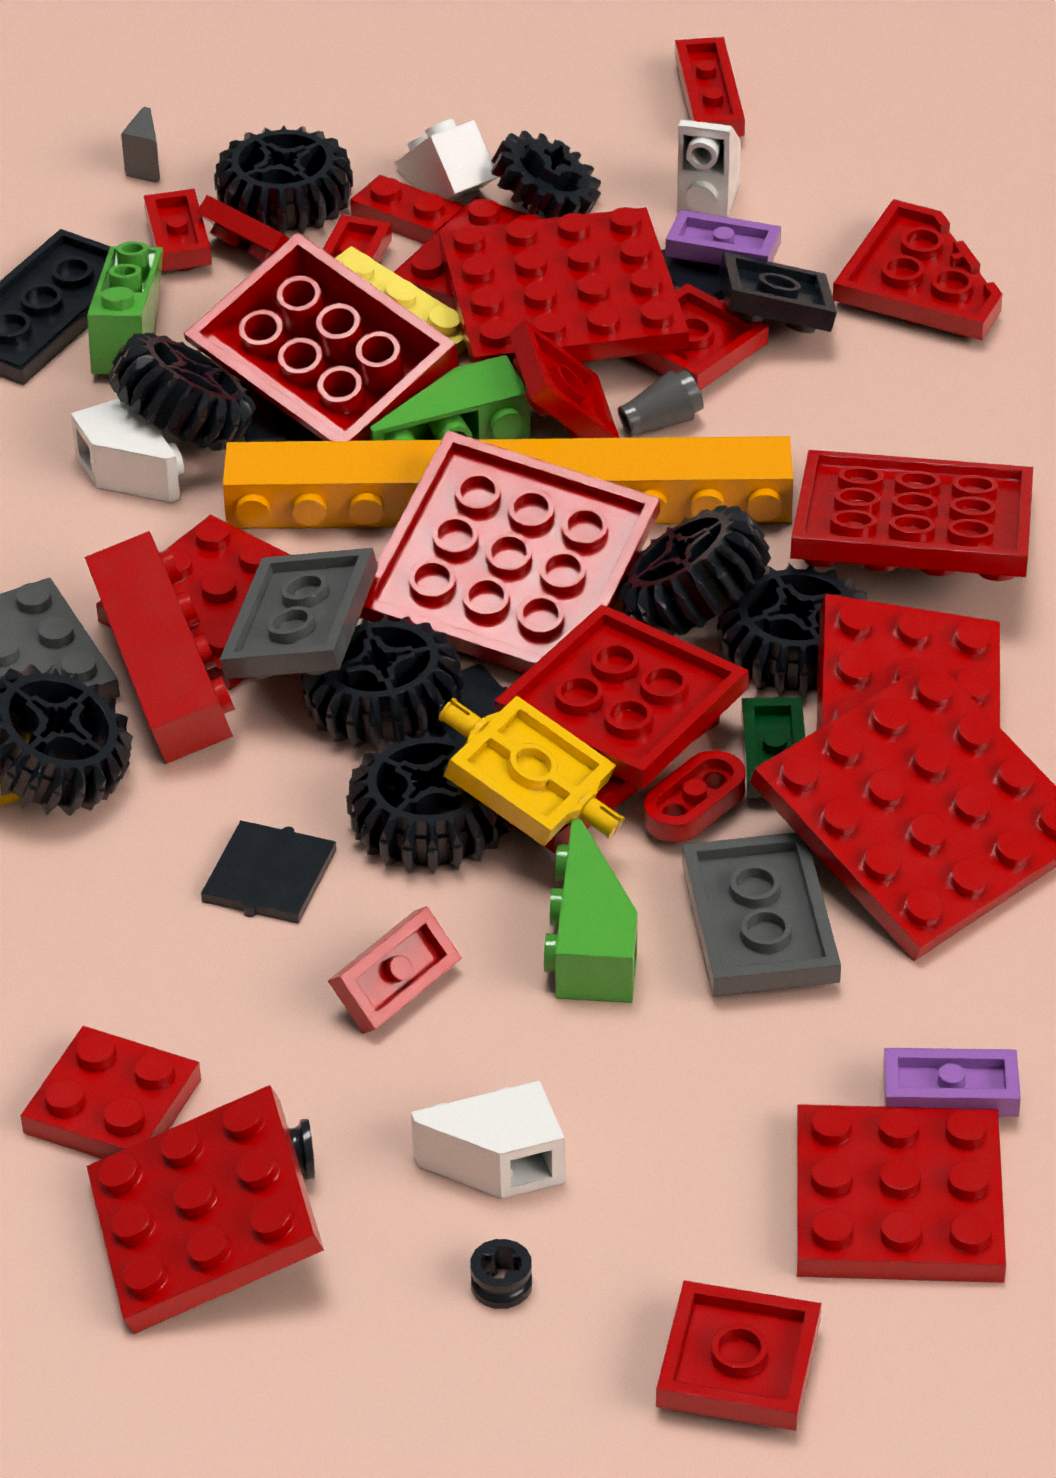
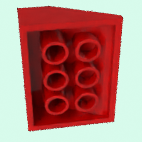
[183,232,459,441]

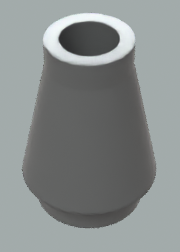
[618,370,704,437]

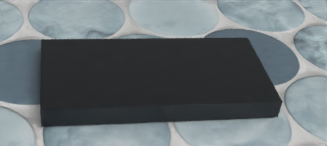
[0,229,110,385]

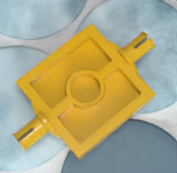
[438,696,624,846]

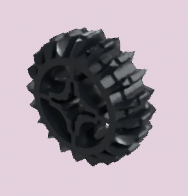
[214,125,353,235]
[108,333,256,451]
[618,505,771,636]
[716,563,868,698]
[301,615,463,750]
[0,663,133,816]
[346,729,510,875]

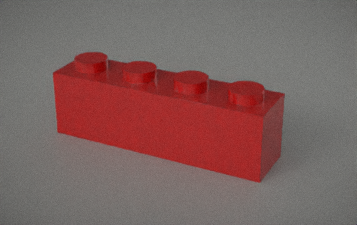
[84,531,235,764]

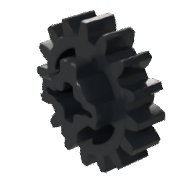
[491,130,601,219]

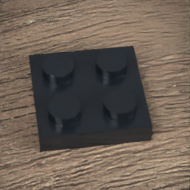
[718,252,837,333]

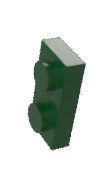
[741,697,805,798]

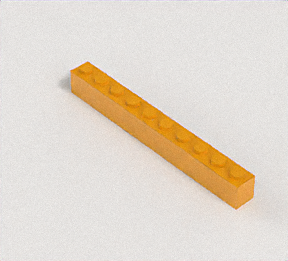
[223,436,793,529]

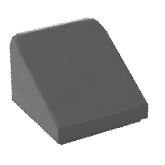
[121,107,160,182]

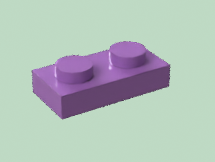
[665,210,781,266]
[883,1048,1021,1117]

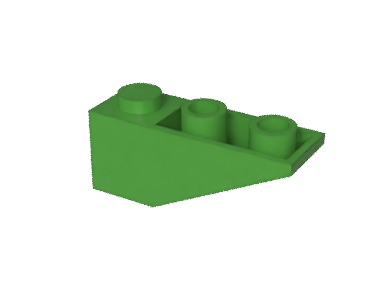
[87,241,163,374]
[370,355,531,441]
[544,819,638,1003]

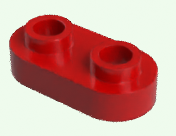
[644,750,746,843]

